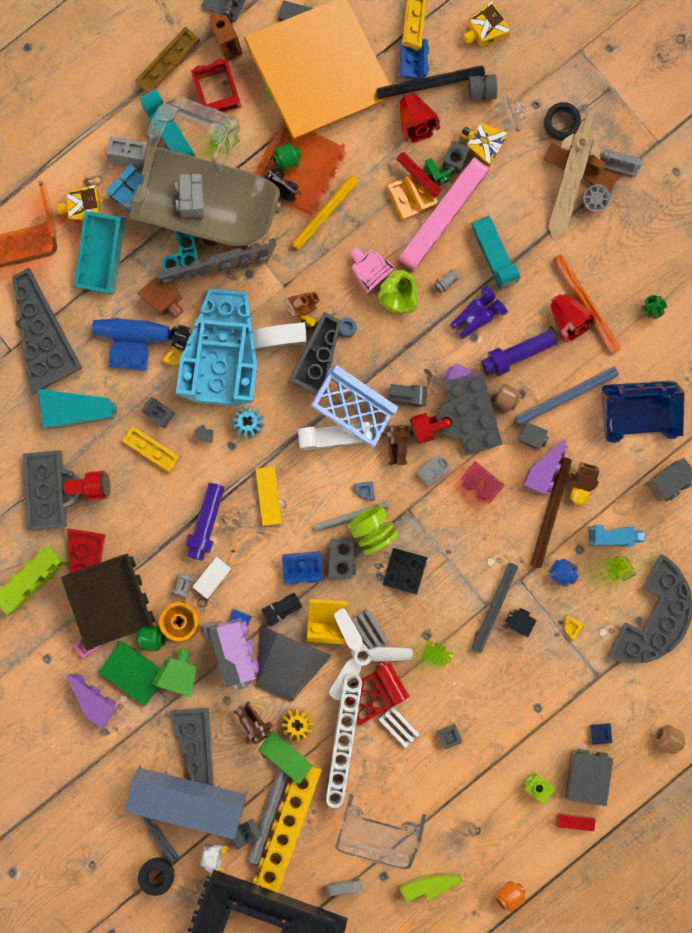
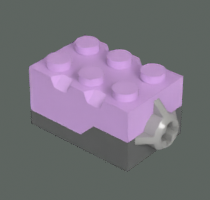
[209,618,259,690]

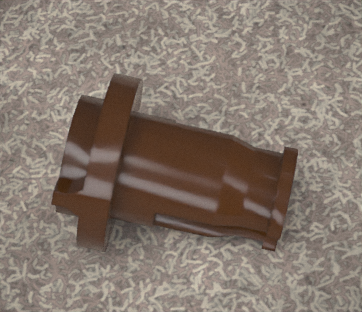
[382,425,413,465]
[233,701,273,745]

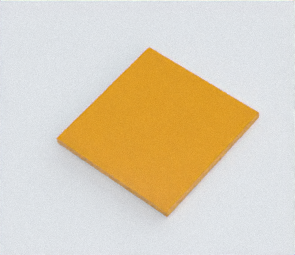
[244,0,394,140]

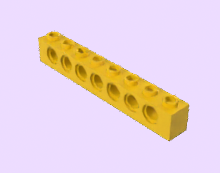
[253,764,322,892]

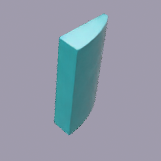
[74,211,126,293]

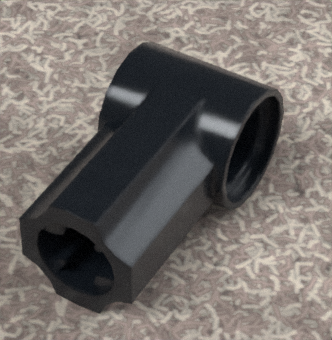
[261,592,303,627]

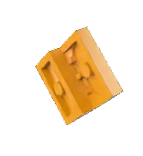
[386,174,438,221]

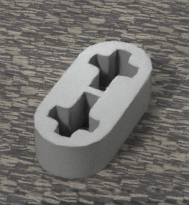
[324,879,362,896]

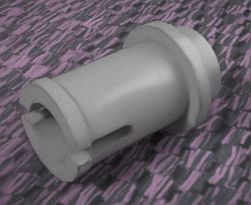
[434,270,459,293]

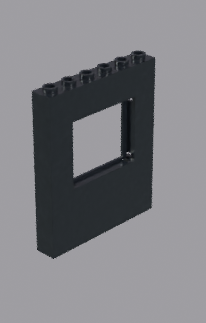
[187,869,348,933]

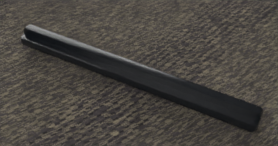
[376,65,485,99]

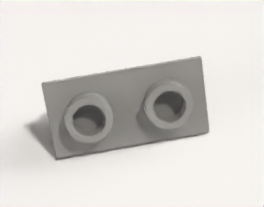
[602,149,642,177]

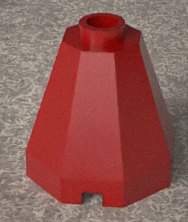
[400,93,440,143]
[550,294,597,343]

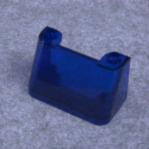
[601,381,685,443]

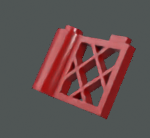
[345,661,410,725]

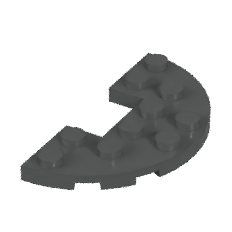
[607,554,692,663]

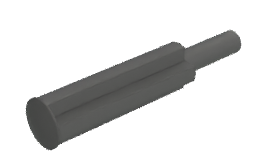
[140,816,179,863]

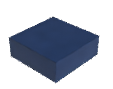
[590,723,612,745]

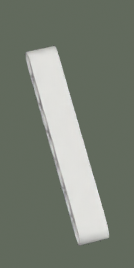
[326,672,362,808]

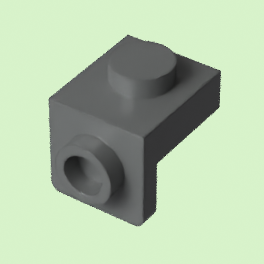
[141,397,176,429]
[231,818,262,850]

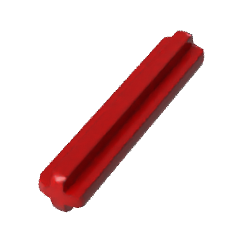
[396,152,442,198]

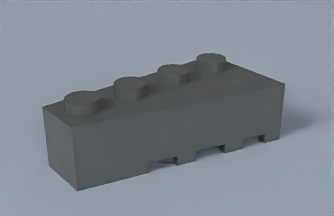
[288,312,341,399]

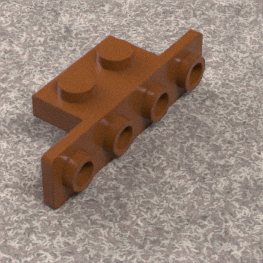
[544,143,619,193]

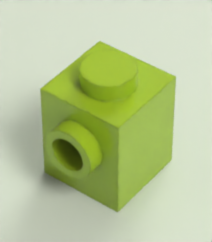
[523,772,556,804]

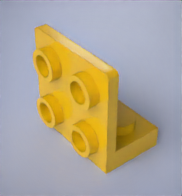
[307,599,348,645]

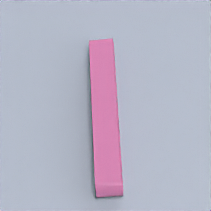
[398,157,490,271]

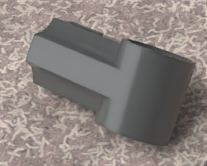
[389,384,427,407]

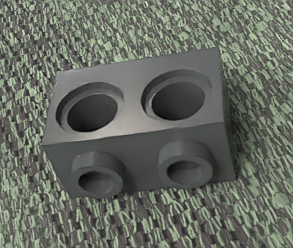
[328,539,358,579]

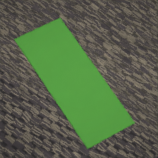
[258,731,313,784]

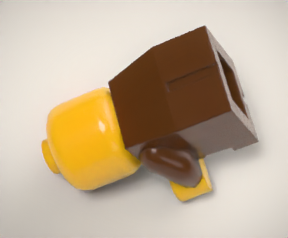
[569,462,600,506]

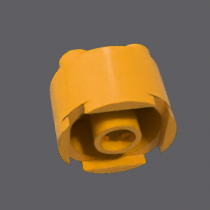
[159,602,200,641]

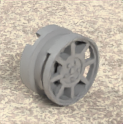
[583,184,610,212]

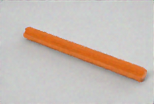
[553,254,621,354]

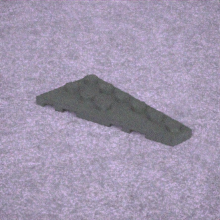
[157,238,277,285]
[12,268,83,395]

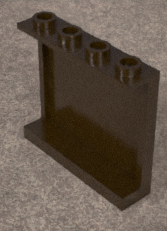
[61,553,155,651]

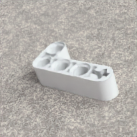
[298,422,374,451]

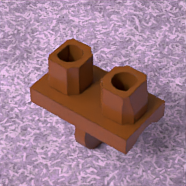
[284,291,320,317]

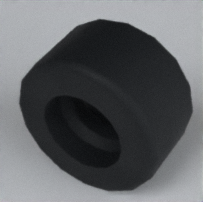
[138,857,175,896]

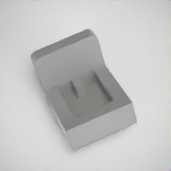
[417,455,450,487]

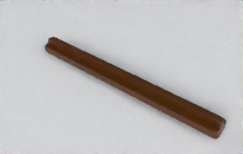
[531,457,572,568]

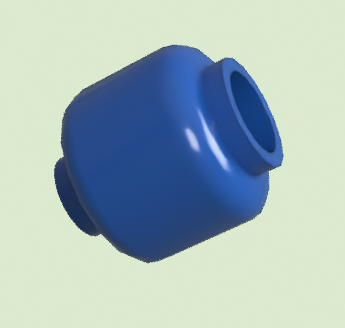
[549,558,579,587]

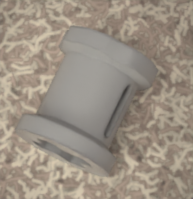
[172,573,194,597]

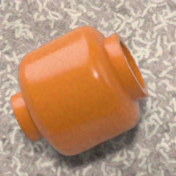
[496,881,526,912]

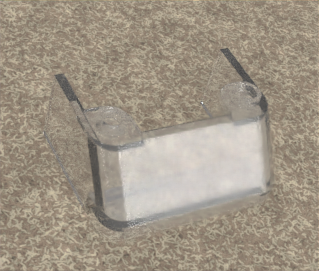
[145,96,241,173]
[335,794,426,869]

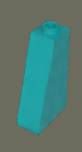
[38,389,117,430]

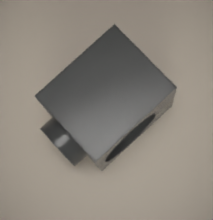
[442,141,470,173]
[517,422,549,450]

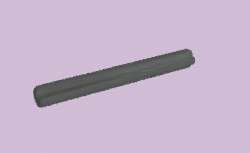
[472,563,518,653]

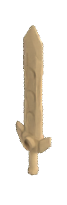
[548,108,600,241]

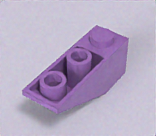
[522,440,568,495]
[67,673,118,728]

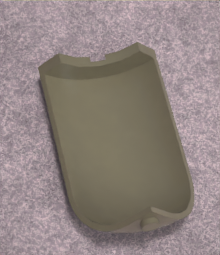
[129,145,281,246]

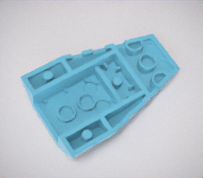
[176,288,257,406]

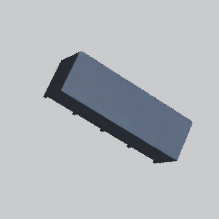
[126,765,247,839]

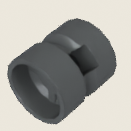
[468,74,497,101]

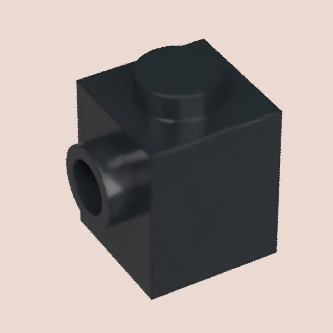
[505,608,537,637]

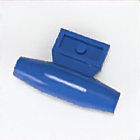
[92,318,170,371]

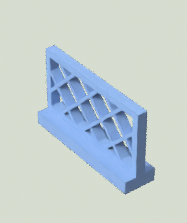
[310,365,398,447]

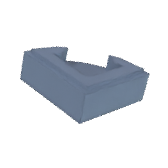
[354,481,375,501]

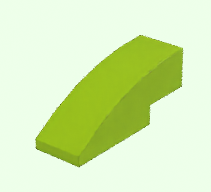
[399,873,463,903]

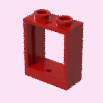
[191,59,242,118]

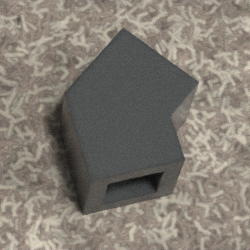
[194,424,214,443]

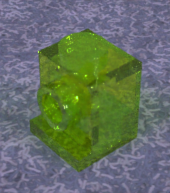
[604,554,637,582]
[422,640,453,667]

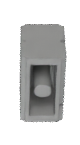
[175,174,204,218]

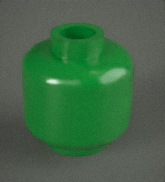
[272,143,302,171]
[136,626,166,652]

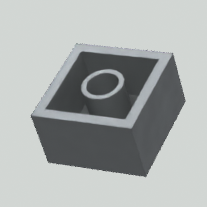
[646,458,692,502]

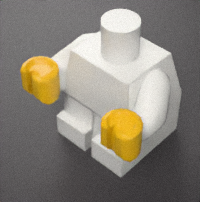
[200,844,228,874]

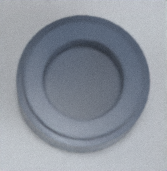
[339,318,357,337]

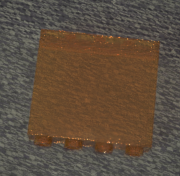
[254,118,347,216]

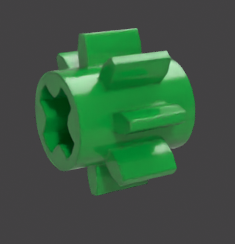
[642,295,667,319]

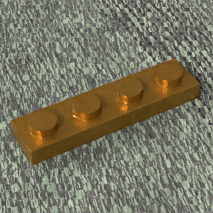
[135,26,200,93]

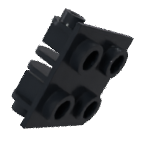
[383,548,428,595]

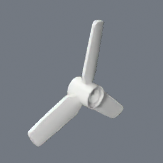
[329,608,413,700]

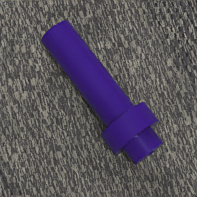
[481,330,557,377]
[185,482,225,561]

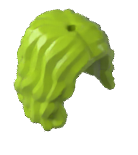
[378,270,418,314]

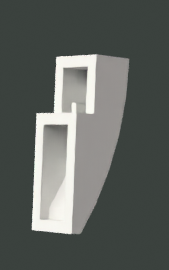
[252,322,307,349]

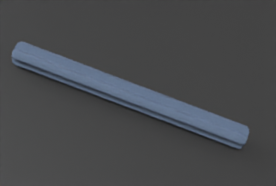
[515,367,619,426]

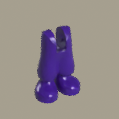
[450,285,508,339]

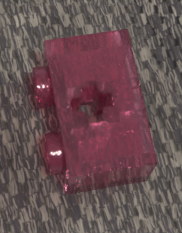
[459,461,505,504]

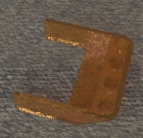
[0,181,58,268]

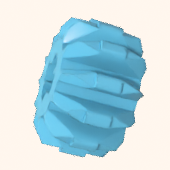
[232,406,264,439]

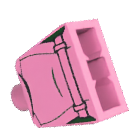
[350,247,395,295]

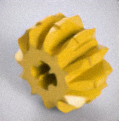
[281,708,314,742]

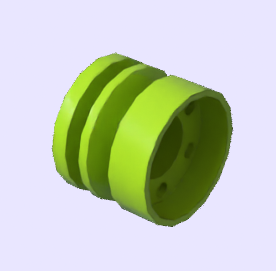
[347,505,399,555]

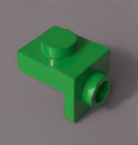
[423,157,452,185]

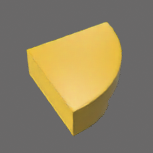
[298,314,317,330]
[162,347,183,365]
[564,614,584,641]

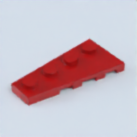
[67,528,106,573]

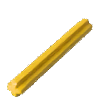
[292,175,359,250]

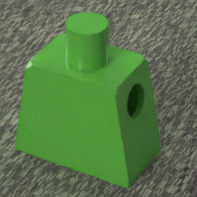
[152,648,196,697]

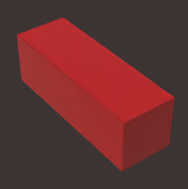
[556,813,596,832]

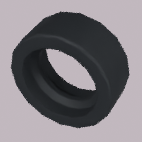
[544,102,581,141]

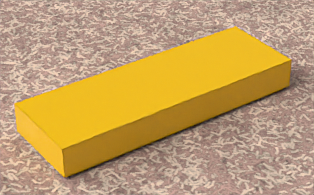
[402,0,426,51]
[122,426,181,473]
[256,466,282,526]

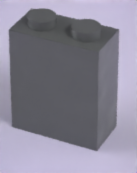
[565,748,613,806]

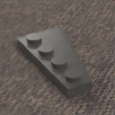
[169,708,214,786]

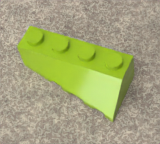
[0,545,68,616]

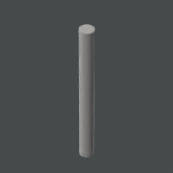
[314,501,389,532]

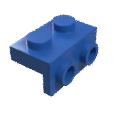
[399,39,429,80]
[282,551,322,584]

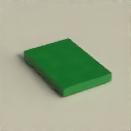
[98,640,160,706]

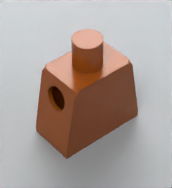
[209,12,242,61]
[137,276,184,318]

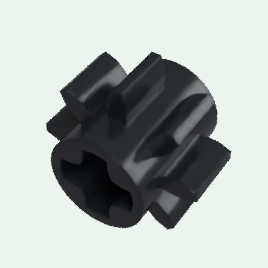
[169,325,191,349]

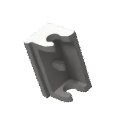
[106,137,148,169]

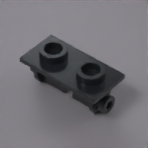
[264,168,302,203]

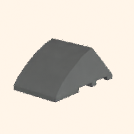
[256,625,332,701]

